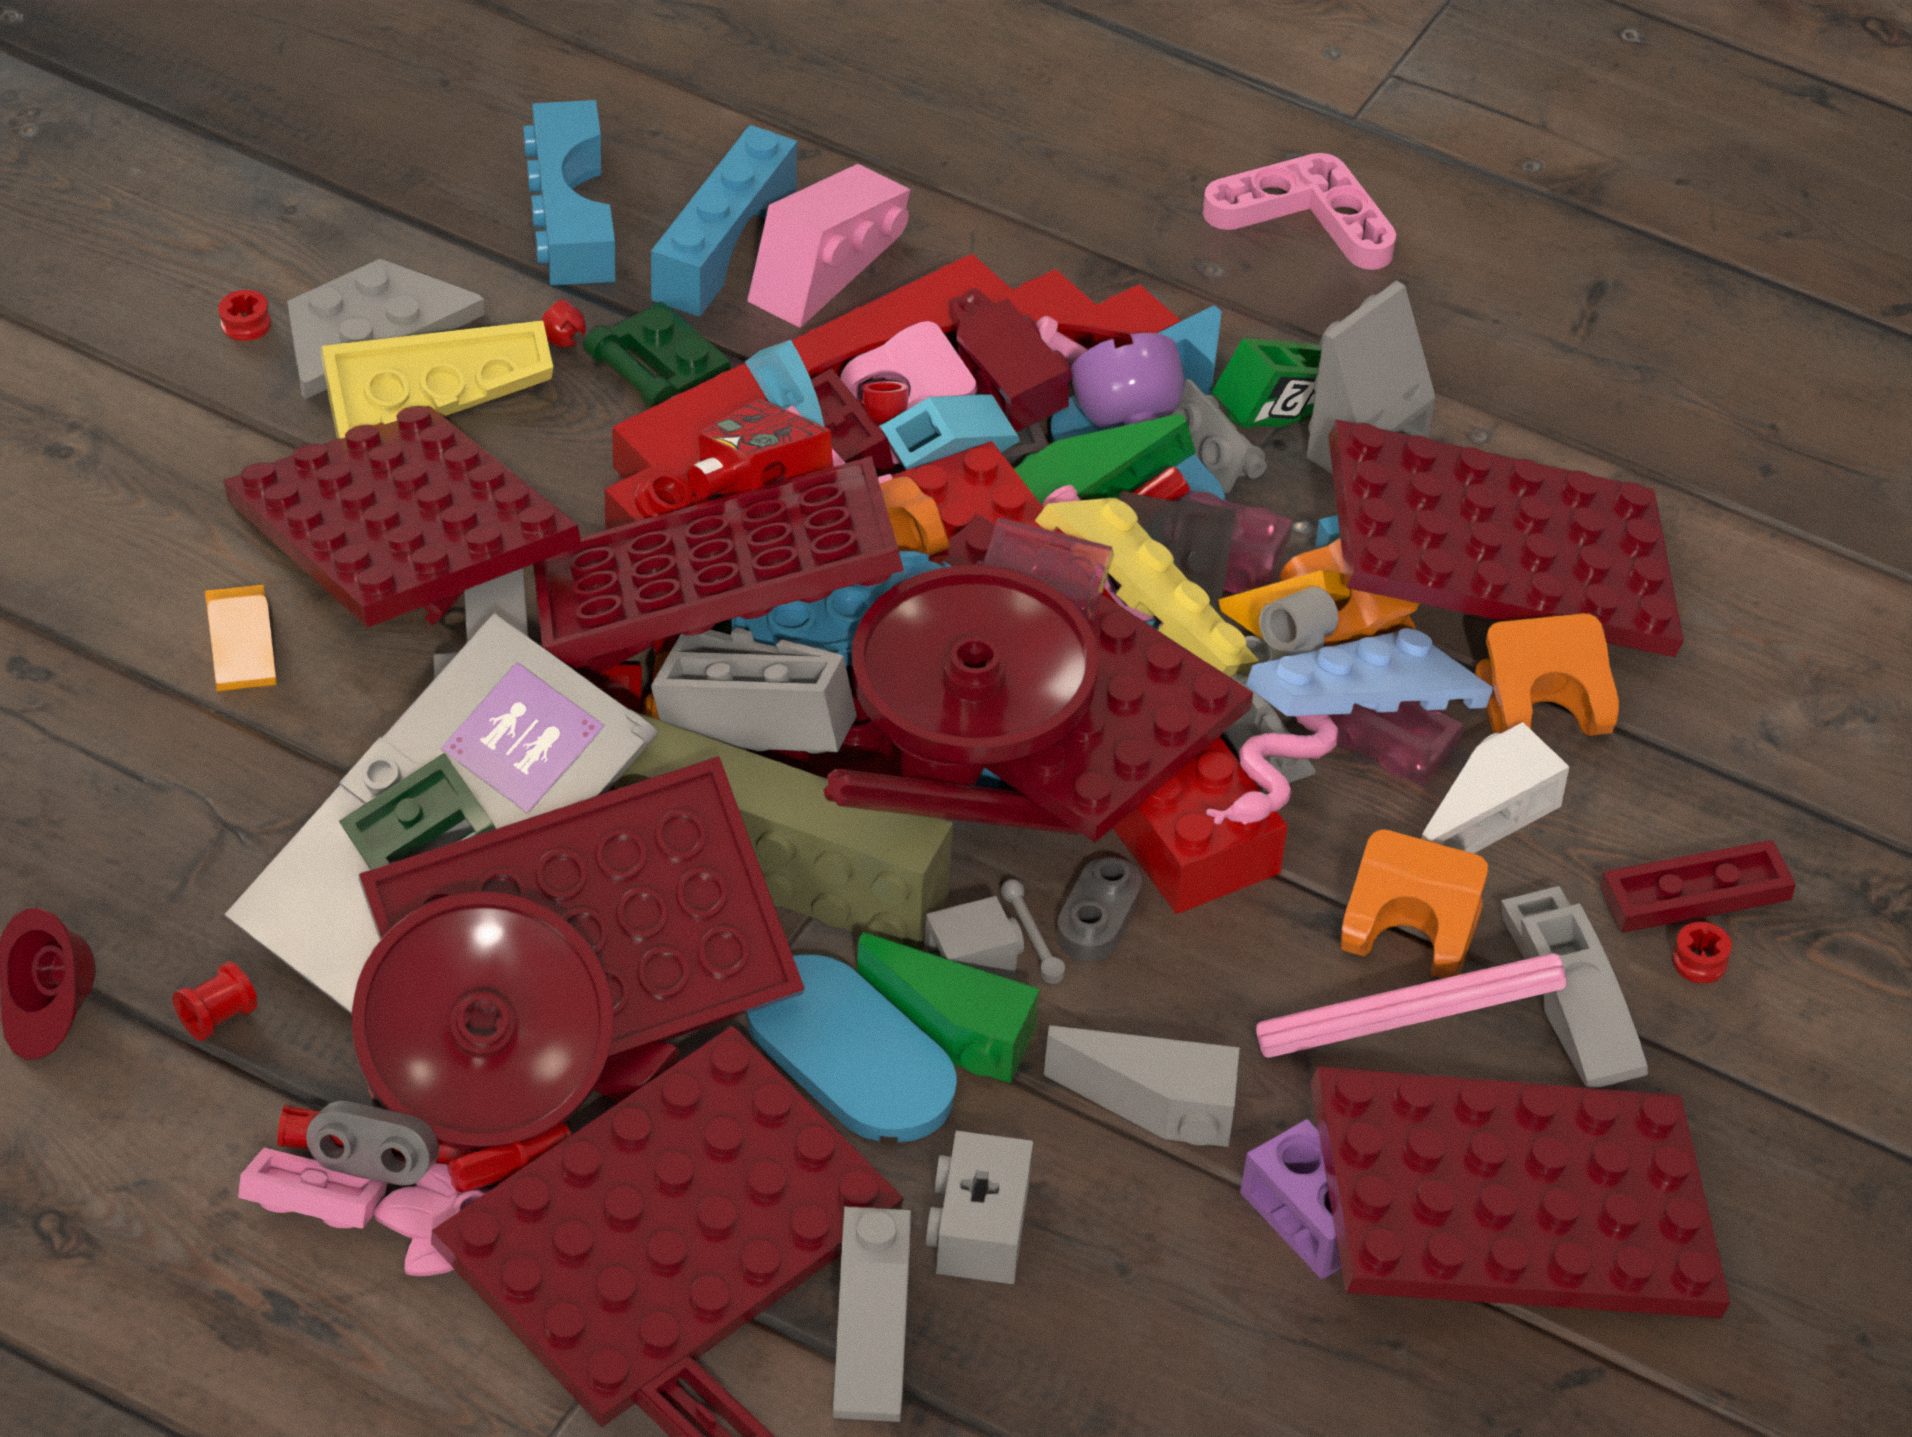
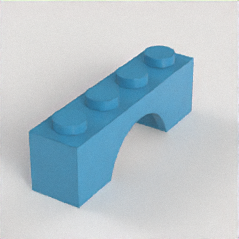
[523,100,615,286]
[651,125,798,317]

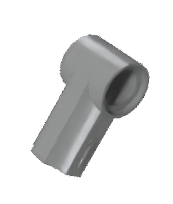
[1259,586,1338,706]

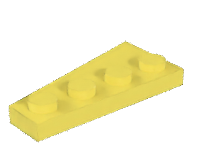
[1035,497,1260,678]

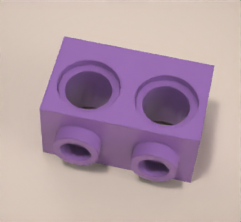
[1240,1119,1342,1280]

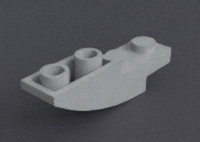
[1501,886,1648,1088]

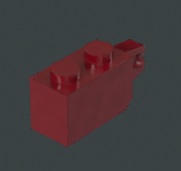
[948,288,1072,433]

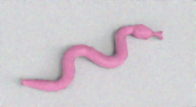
[1206,715,1339,825]

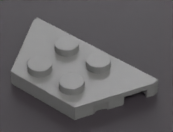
[287,259,484,399]

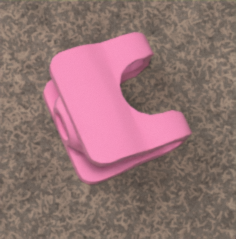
[840,321,977,465]

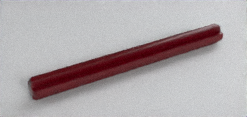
[823,769,1081,835]

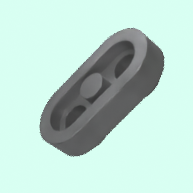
[1056,857,1142,962]
[306,1101,439,1185]

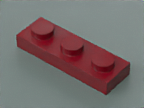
[1600,840,1796,933]

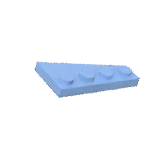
[1246,628,1493,716]

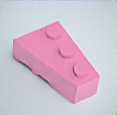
[747,164,911,328]

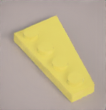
[321,321,553,439]

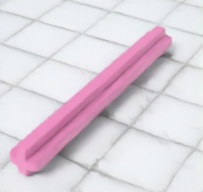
[1256,953,1566,1058]

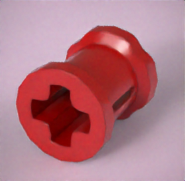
[172,961,257,1042]

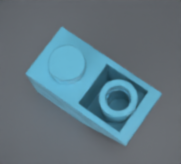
[880,395,1020,470]

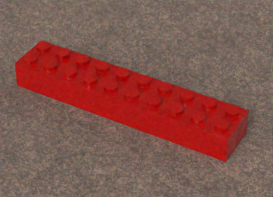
[892,441,1288,914]

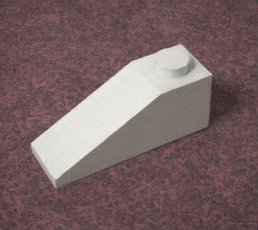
[1421,722,1569,853]

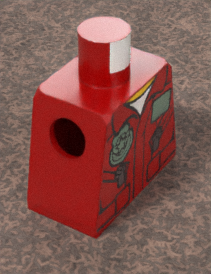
[687,398,833,499]

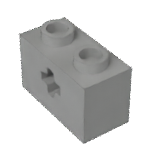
[926,1131,1033,1284]

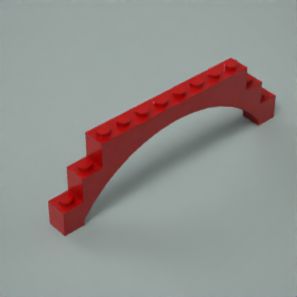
[604,254,1181,530]

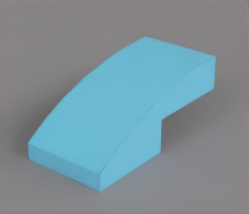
[745,340,824,427]

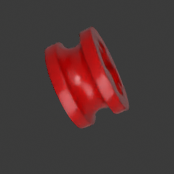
[218,289,271,341]
[1672,922,1732,983]

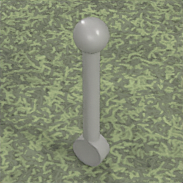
[1000,879,1065,984]

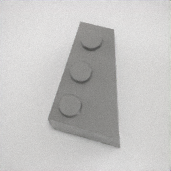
[651,627,857,754]

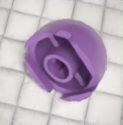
[1071,333,1186,430]

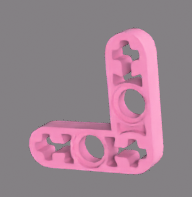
[1202,153,1396,270]

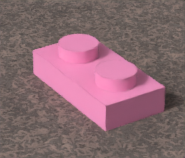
[238,1148,387,1229]

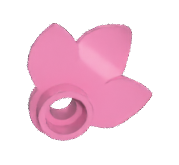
[374,1163,490,1276]

